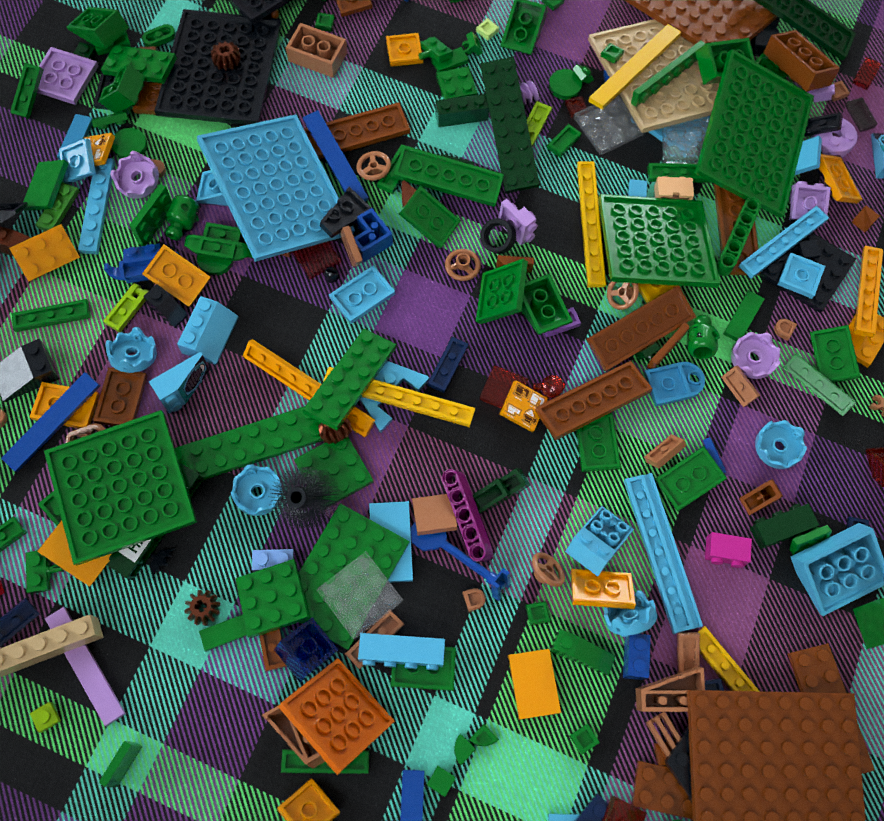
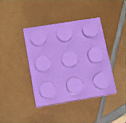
[37,47,98,105]

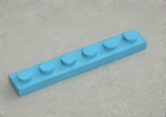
[78,158,115,255]
[739,206,829,279]

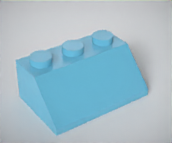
[177,296,239,365]

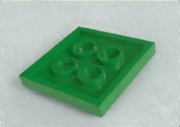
[475,259,528,324]
[294,437,374,510]
[235,559,310,638]

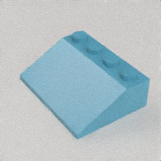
[791,523,884,616]

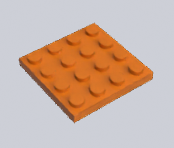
[278,658,395,775]

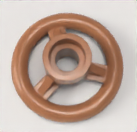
[356,151,391,181]
[445,249,481,281]
[607,282,639,310]
[532,552,565,587]

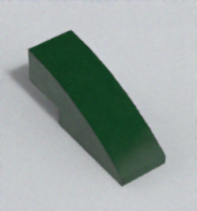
[473,468,531,514]

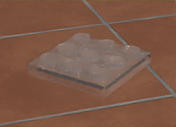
[573,96,644,156]
[662,117,710,164]
[316,551,404,640]

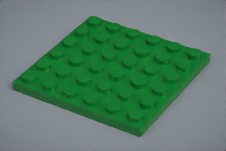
[598,194,720,288]
[44,410,197,566]

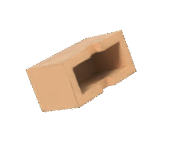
[654,176,694,200]

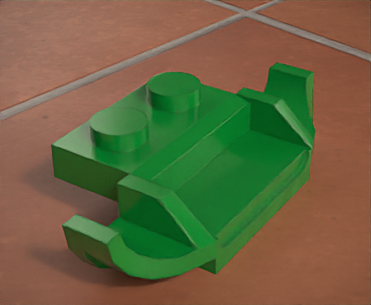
[184,222,253,261]

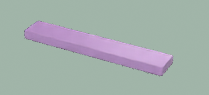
[45,607,126,726]

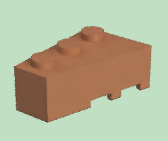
[636,667,705,712]
[262,706,326,768]

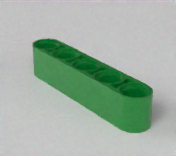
[716,197,761,276]

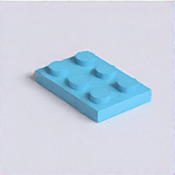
[329,265,395,324]

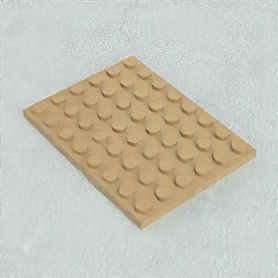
[588,19,719,133]

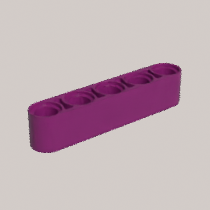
[442,469,493,562]

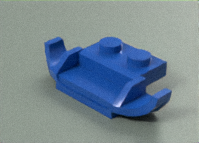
[104,243,178,283]

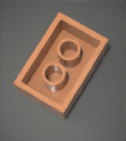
[286,23,347,78]

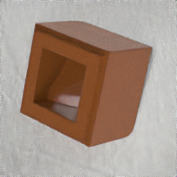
[852,205,880,233]

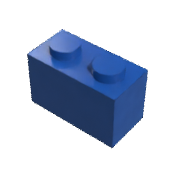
[623,634,651,680]

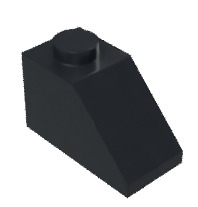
[143,284,188,328]

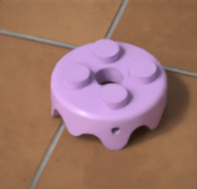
[810,118,858,158]
[110,151,159,199]
[731,332,781,379]

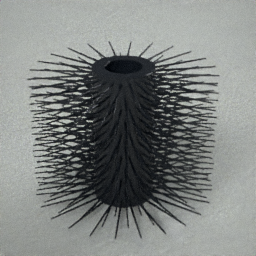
[270,467,340,528]

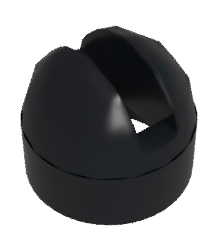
[324,267,339,283]

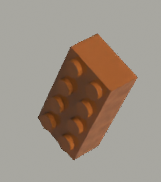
[764,30,840,92]

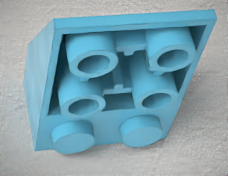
[565,506,634,576]

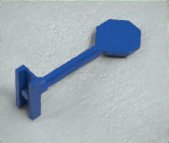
[410,523,511,601]

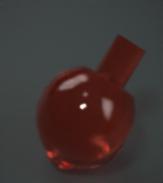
[533,375,565,398]

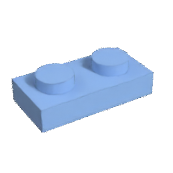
[252,549,294,572]

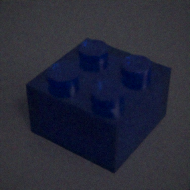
[274,617,338,683]

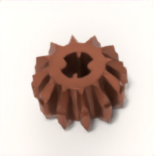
[211,40,241,70]
[318,418,352,444]
[184,590,221,626]

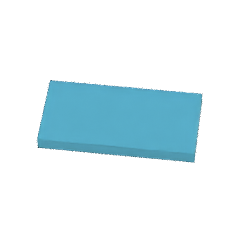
[369,501,413,583]

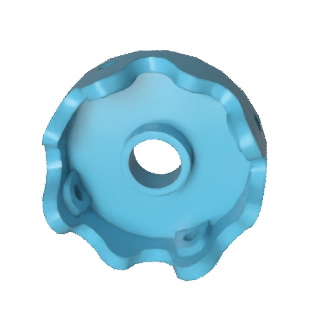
[106,327,157,373]
[755,420,807,469]
[231,464,283,516]
[603,590,657,637]

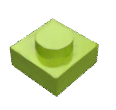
[29,702,61,733]

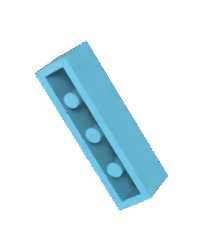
[358,633,445,670]

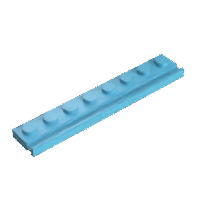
[624,473,703,634]

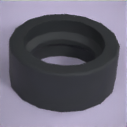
[480,218,516,254]

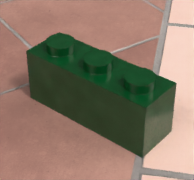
[435,94,489,127]
[749,503,819,550]

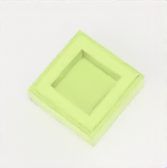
[476,18,499,40]

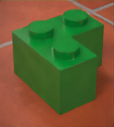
[98,64,145,113]

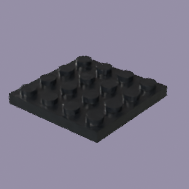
[759,233,856,313]

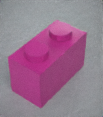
[705,532,752,568]

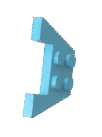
[360,361,429,433]

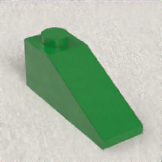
[550,629,615,676]

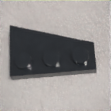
[320,187,371,238]

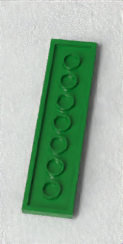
[175,406,323,480]

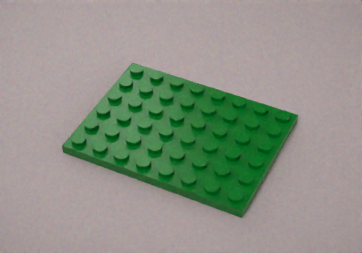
[695,49,814,218]

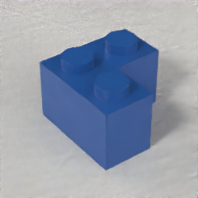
[354,208,393,263]

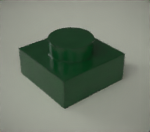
[73,42,97,60]
[635,342,660,360]

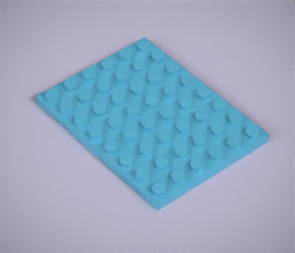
[197,114,355,262]

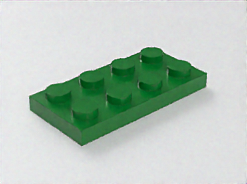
[101,44,177,84]

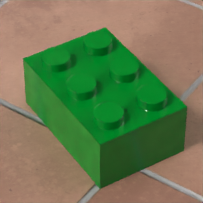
[695,38,755,85]

